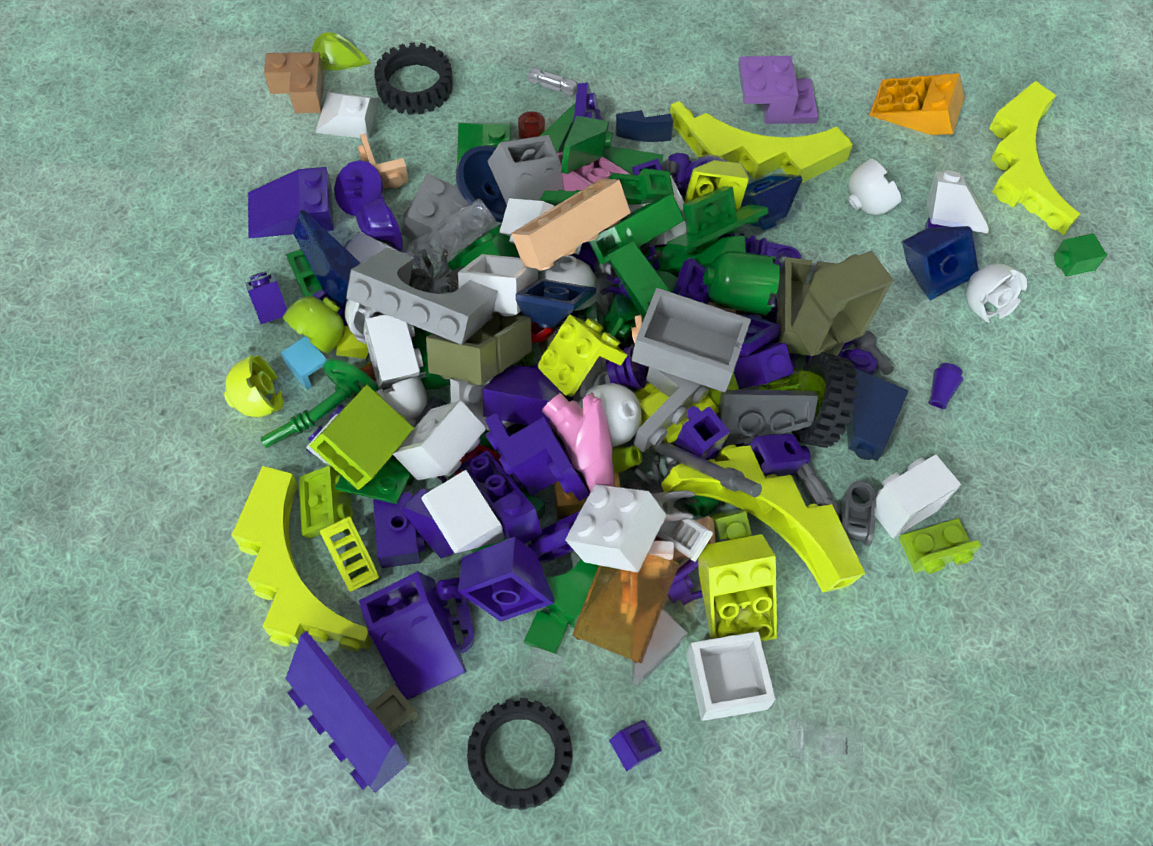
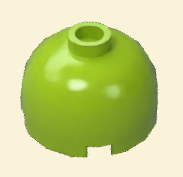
[283,296,345,354]

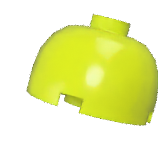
[224,355,284,418]

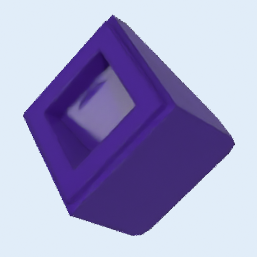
[609,720,662,772]

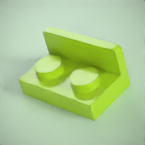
[298,465,354,539]
[898,518,981,574]

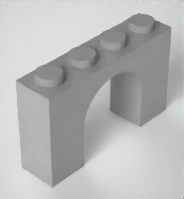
[346,247,498,345]

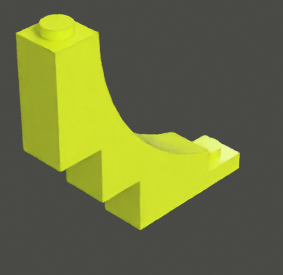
[670,101,853,186]

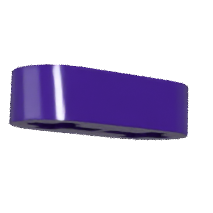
[442,597,474,653]

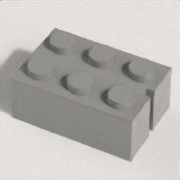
[631,288,751,392]

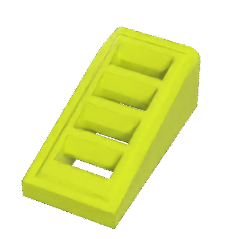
[319,516,380,592]

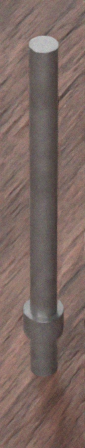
[631,433,762,497]

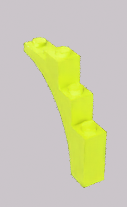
[989,81,1080,235]
[661,445,865,593]
[231,466,373,652]

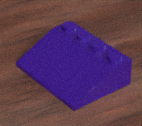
[285,631,408,793]

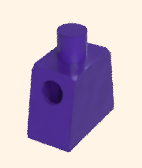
[749,433,811,477]

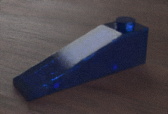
[293,210,361,308]

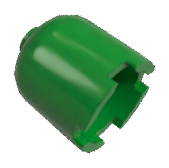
[703,251,780,316]

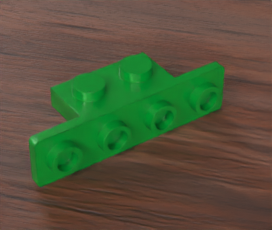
[667,186,769,254]

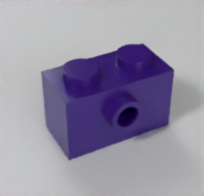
[373,492,426,568]

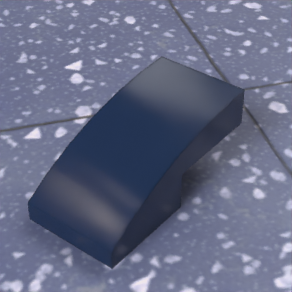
[615,110,673,142]

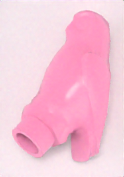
[542,392,615,493]

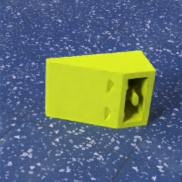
[698,534,777,642]

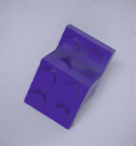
[485,413,590,501]

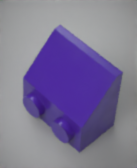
[458,537,554,621]

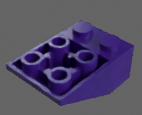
[358,571,467,700]

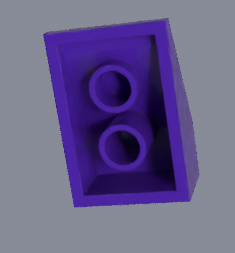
[248,167,334,239]

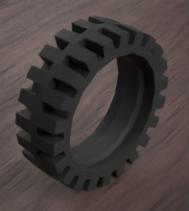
[374,42,453,115]
[791,353,858,448]
[467,698,573,810]

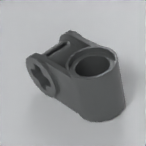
[839,481,876,546]

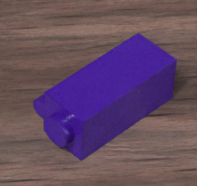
[674,406,730,460]

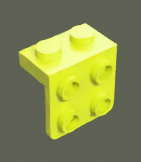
[538,314,627,397]

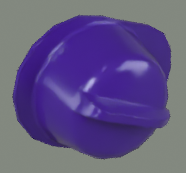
[355,194,403,252]

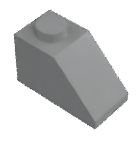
[632,604,687,687]

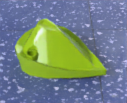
[312,32,371,70]

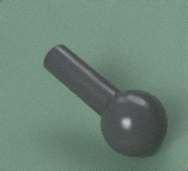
[853,330,894,375]

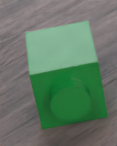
[1053,233,1107,277]

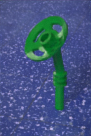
[261,359,379,448]

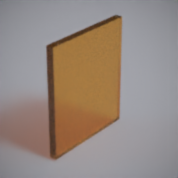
[572,553,679,664]

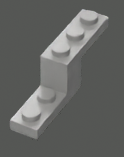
[634,305,712,452]

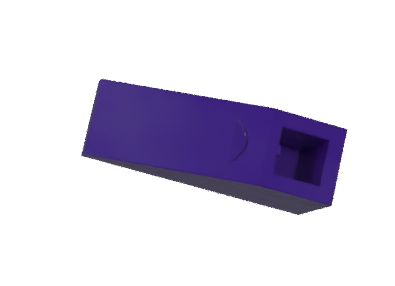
[460,450,542,544]

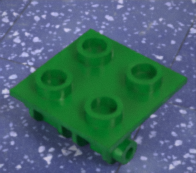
[335,455,415,504]

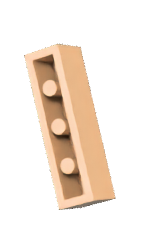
[511,179,630,271]

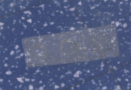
[404,198,497,275]

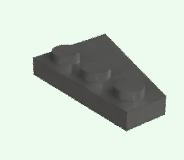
[718,390,818,450]

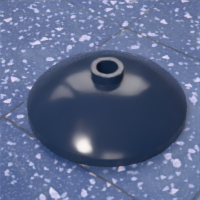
[456,146,507,223]

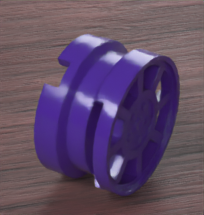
[606,346,646,390]

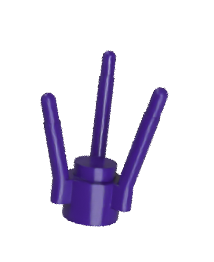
[659,539,727,606]

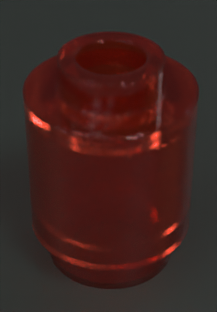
[518,111,545,140]

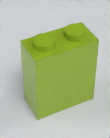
[309,385,414,490]

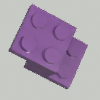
[738,56,818,124]

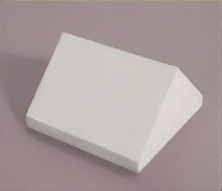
[421,470,505,554]

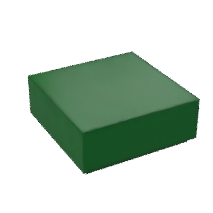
[524,611,568,656]

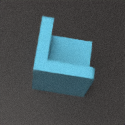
[281,336,326,390]

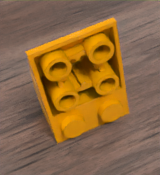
[869,73,965,135]

